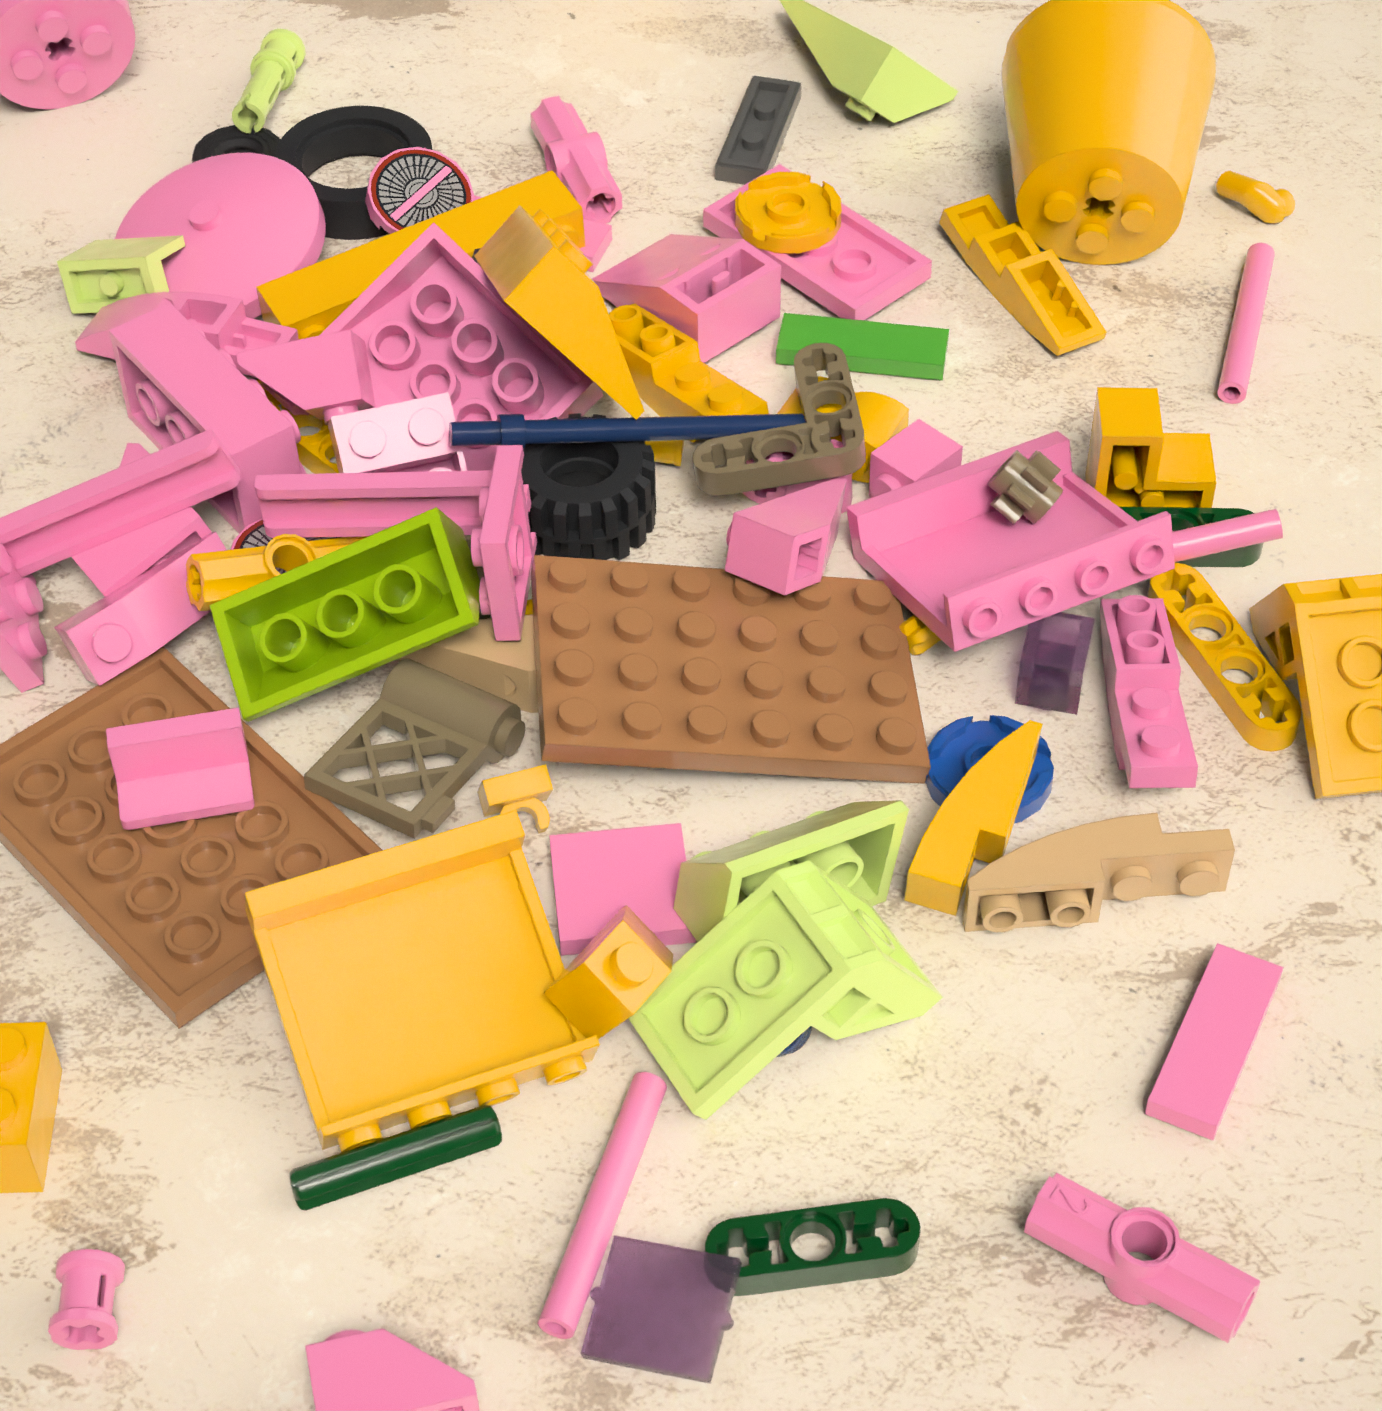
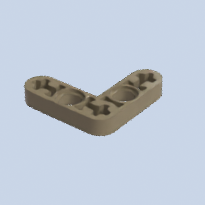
[692,343,866,496]

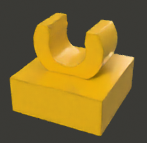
[477,764,553,833]

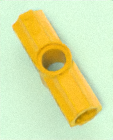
[186,534,366,612]

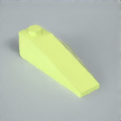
[779,0,958,123]

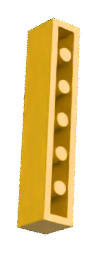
[256,170,586,340]

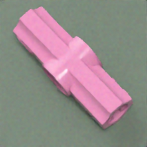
[530,96,622,224]
[1024,1173,1260,1343]

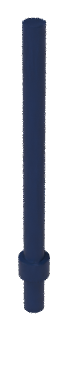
[449,413,806,450]

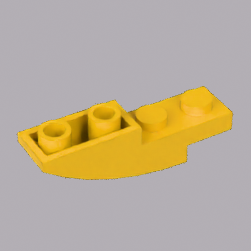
[609,303,769,443]

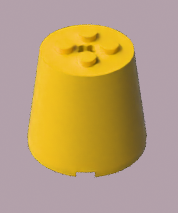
[1001,0,1216,265]

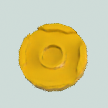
[735,172,841,254]

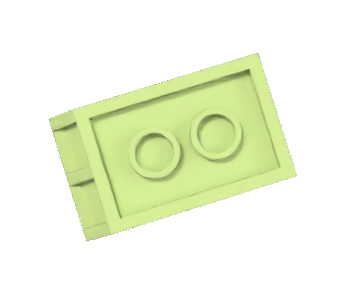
[628,861,943,1120]

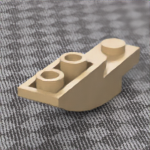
[963,812,1235,932]

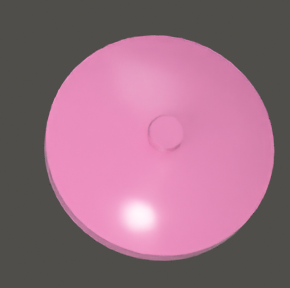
[115,153,326,319]

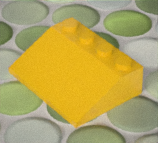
[474,205,644,420]

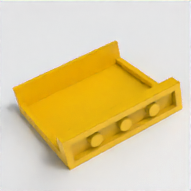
[245,810,600,1153]

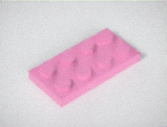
[703,164,932,320]

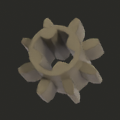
[987,450,1063,524]

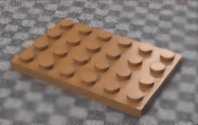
[531,555,931,784]
[0,647,383,1028]

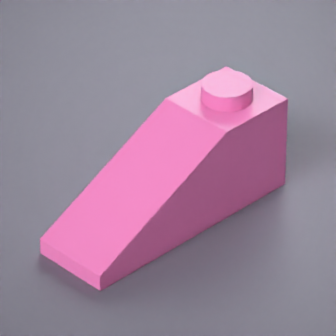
[54,532,227,686]

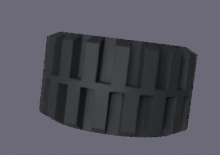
[521,413,656,560]

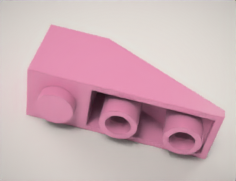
[725,477,847,595]

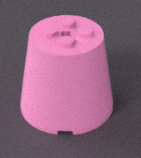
[0,0,135,109]

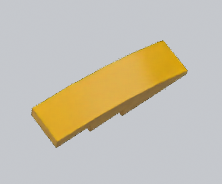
[939,194,1107,356]

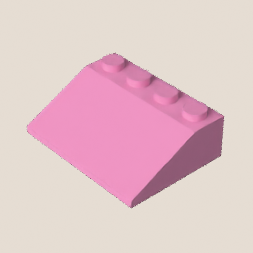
[320,222,603,471]

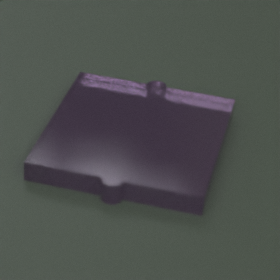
[580,1235,742,1384]

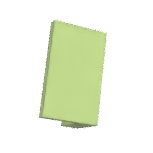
[57,235,186,314]

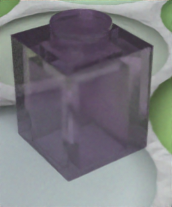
[1015,612,1095,715]

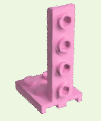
[0,428,241,693]
[254,445,537,641]

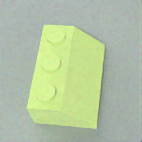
[673,800,909,942]

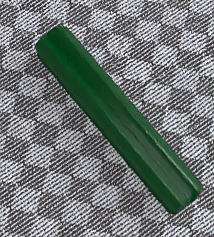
[289,1105,502,1210]

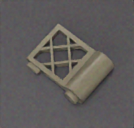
[304,659,525,839]

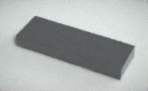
[715,75,801,185]

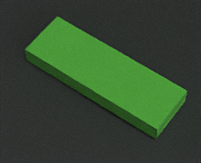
[776,313,949,380]

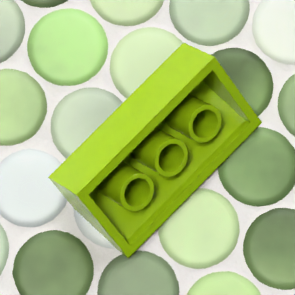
[209,507,480,722]

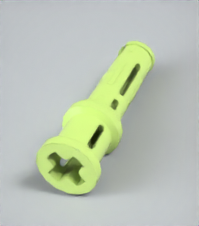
[232,29,306,133]

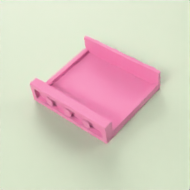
[846,431,1175,652]

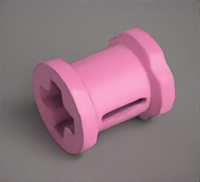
[48,1249,125,1350]

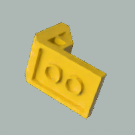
[1249,574,1382,799]

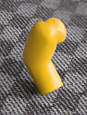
[1216,171,1295,224]

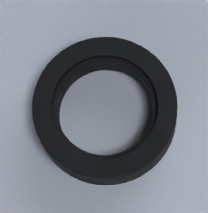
[274,105,433,240]

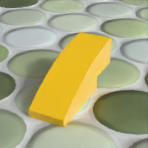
[904,720,1043,916]

